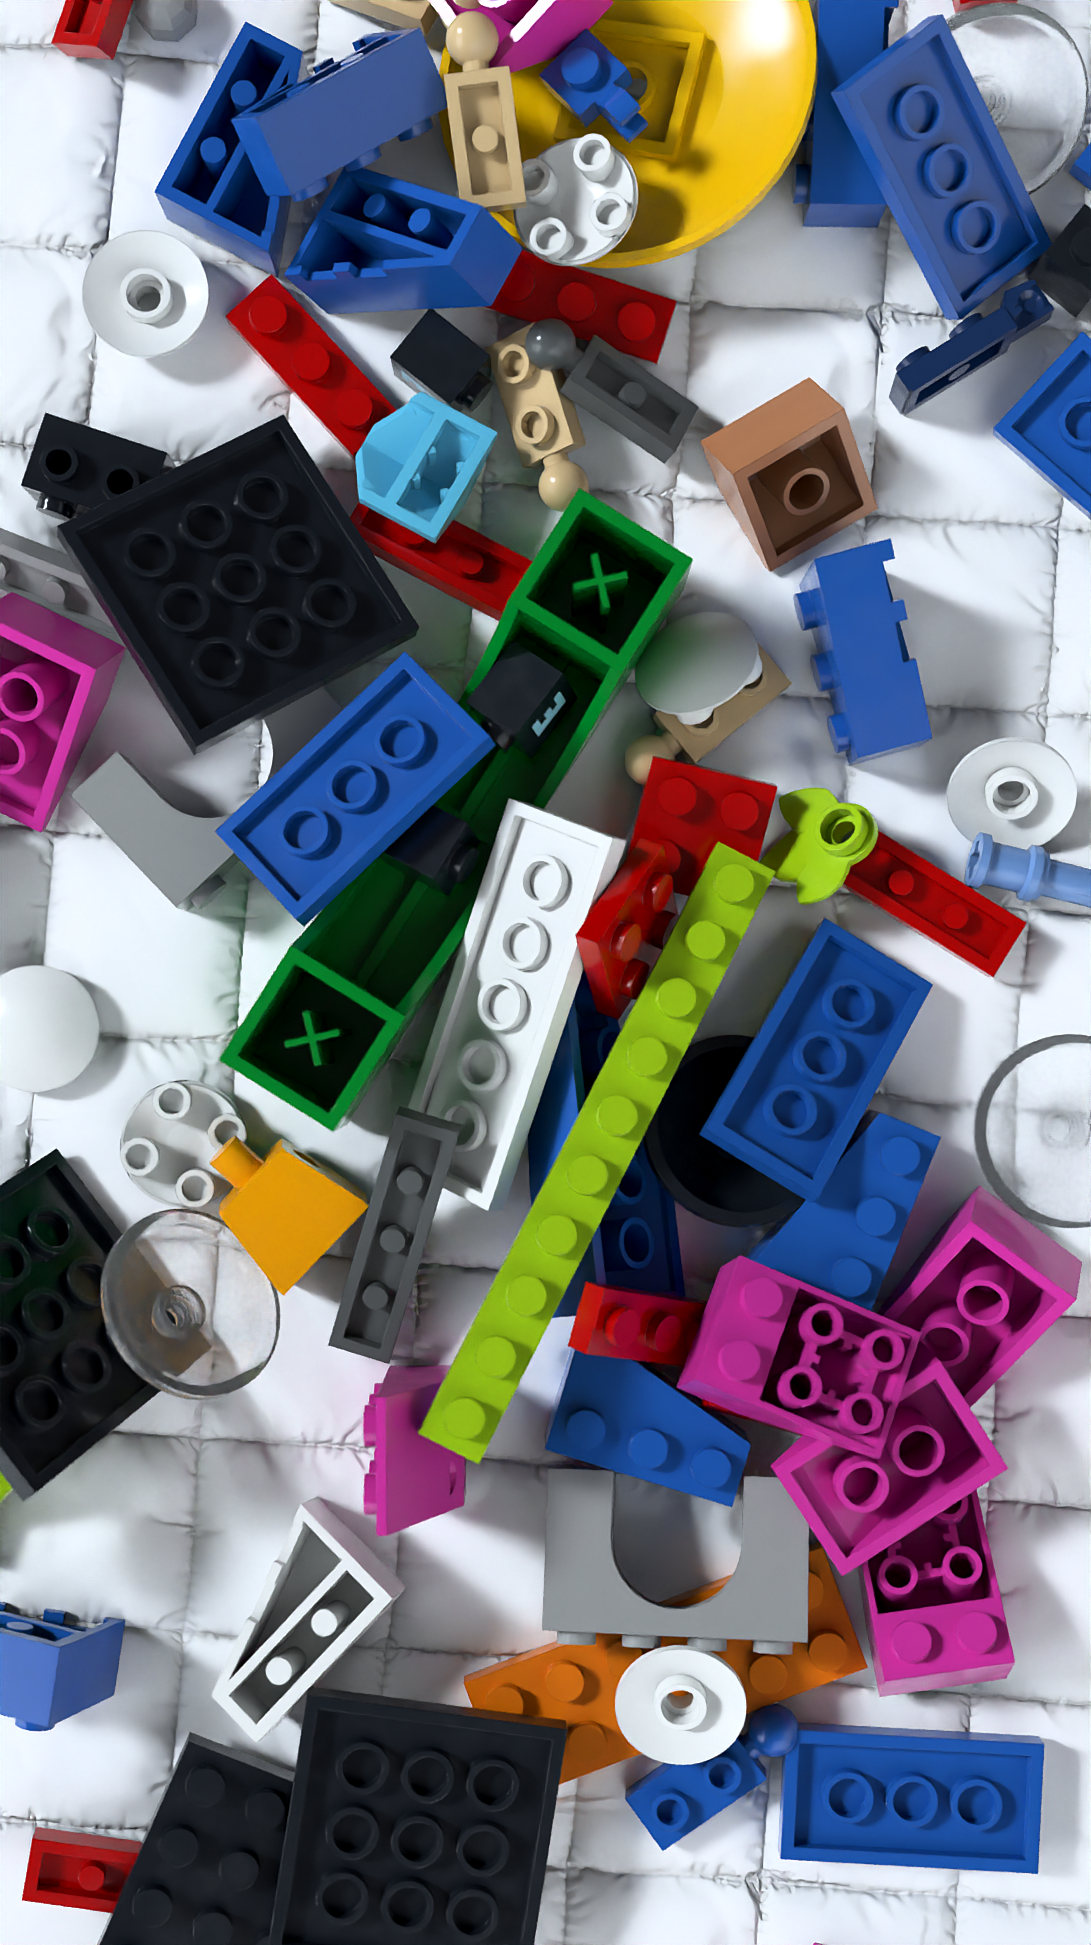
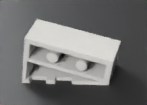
[211,1496,407,1744]

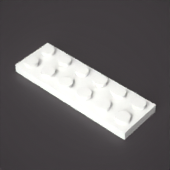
[408,798,626,1211]

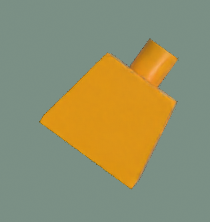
[209,1135,369,1296]

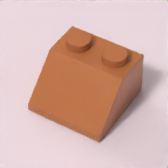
[700,377,878,572]

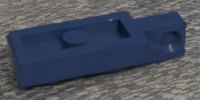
[889,279,1054,415]

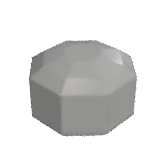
[134,0,198,42]

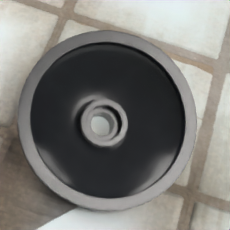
[643,1035,805,1227]

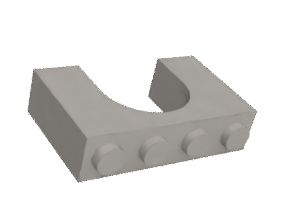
[70,687,343,911]
[542,1468,809,1654]

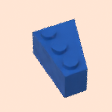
[792,0,899,228]
[154,21,309,278]
[231,27,448,202]
[284,166,523,314]
[793,538,932,766]
[744,1109,941,1311]
[545,1348,751,1507]
[0,1602,125,1732]

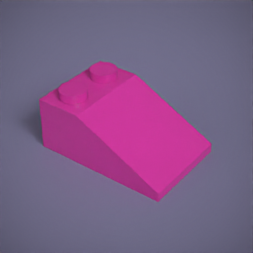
[0,592,126,833]
[876,1185,1082,1408]
[771,1341,1008,1576]

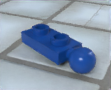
[625,1703,799,1851]

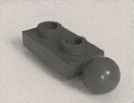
[525,318,699,464]

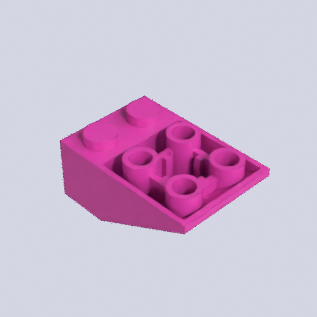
[676,1255,921,1459]
[363,1365,466,1536]
[857,1489,1016,1697]

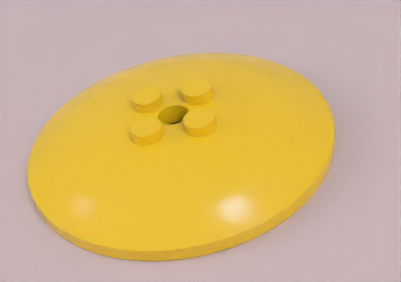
[439,0,818,268]

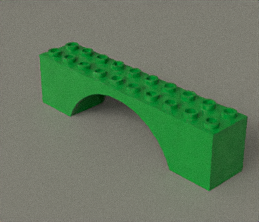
[218,488,694,1132]

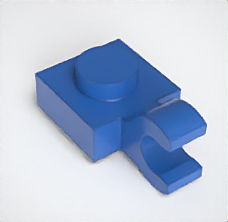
[539,28,648,143]

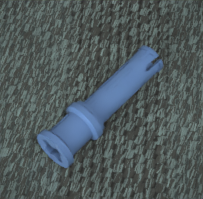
[964,832,1091,908]

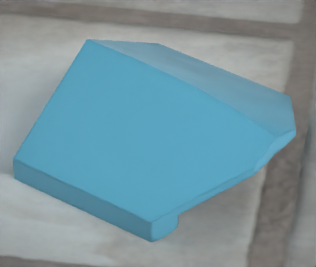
[355,391,497,543]

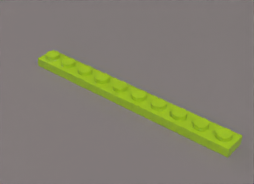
[417,842,776,1464]

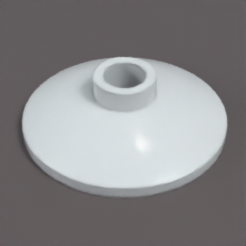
[82,230,210,358]
[947,737,1077,850]
[615,1645,746,1765]

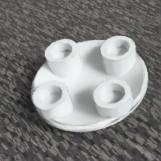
[513,133,638,266]
[635,612,763,725]
[0,965,100,1092]
[120,1080,249,1207]

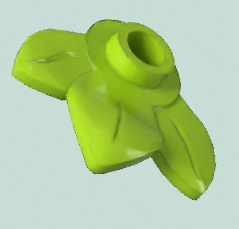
[759,787,878,905]

